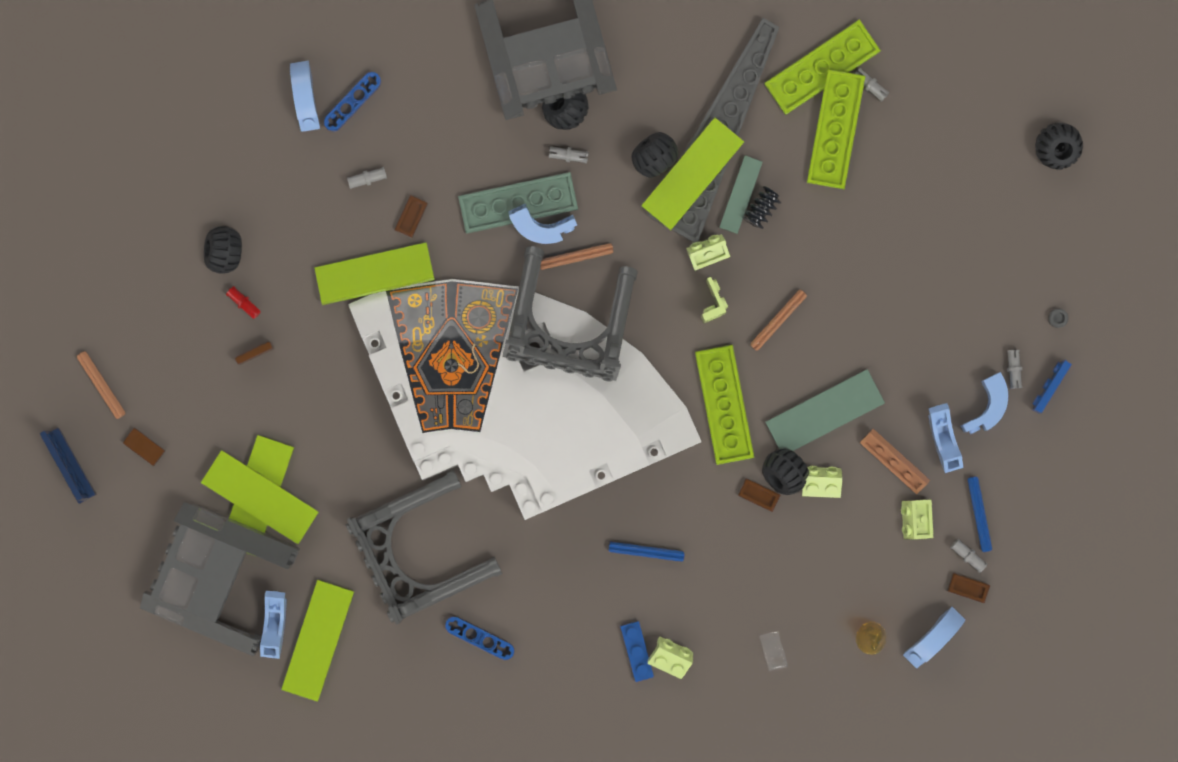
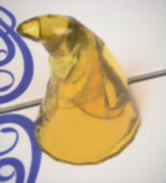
[856,622,887,655]

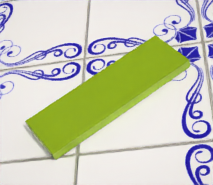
[764,19,881,115]
[807,69,866,190]
[641,118,744,231]
[315,242,435,305]
[695,345,754,465]
[229,435,295,556]
[201,450,319,544]
[281,580,354,702]

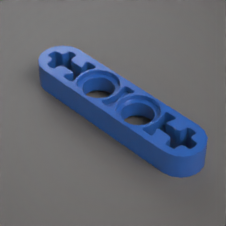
[324,72,381,132]
[445,617,515,660]

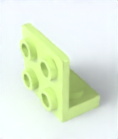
[701,277,728,323]

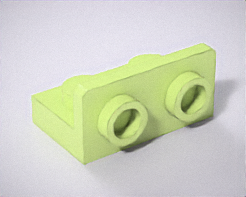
[901,500,934,539]

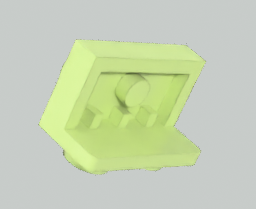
[686,234,730,271]
[802,466,842,498]
[648,637,693,679]

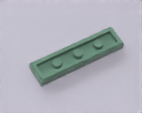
[719,156,763,234]

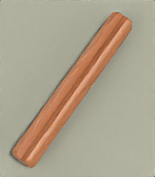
[540,243,613,270]
[750,290,807,351]
[77,351,126,419]

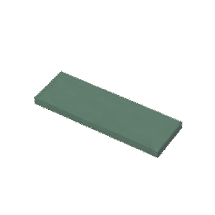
[458,172,578,234]
[765,369,885,451]

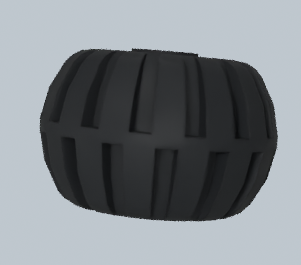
[542,82,589,130]
[1035,122,1083,170]
[631,132,678,178]
[203,226,242,274]
[762,448,809,495]

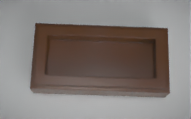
[395,195,428,238]
[235,341,275,365]
[123,428,165,466]
[738,478,781,512]
[947,573,990,603]

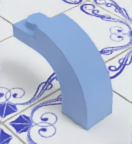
[290,61,320,132]
[508,203,577,244]
[961,372,1008,434]
[928,403,963,473]
[260,591,287,659]
[903,607,965,669]

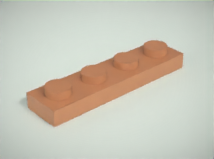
[860,429,930,494]

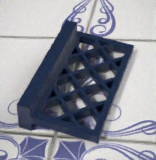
[40,428,97,504]

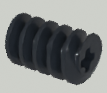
[742,186,781,229]

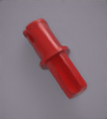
[226,286,261,319]

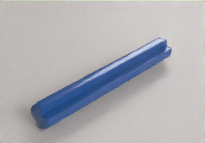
[968,477,992,552]
[609,542,685,562]

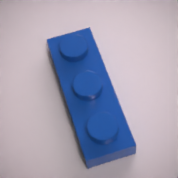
[1032,360,1072,414]
[620,621,654,682]

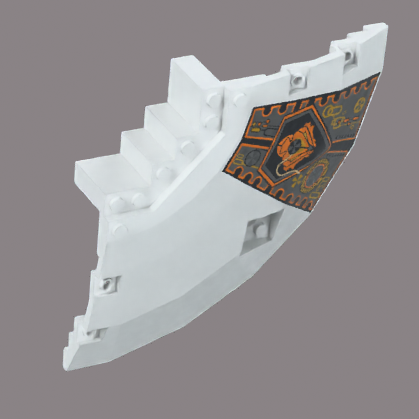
[348,279,701,520]

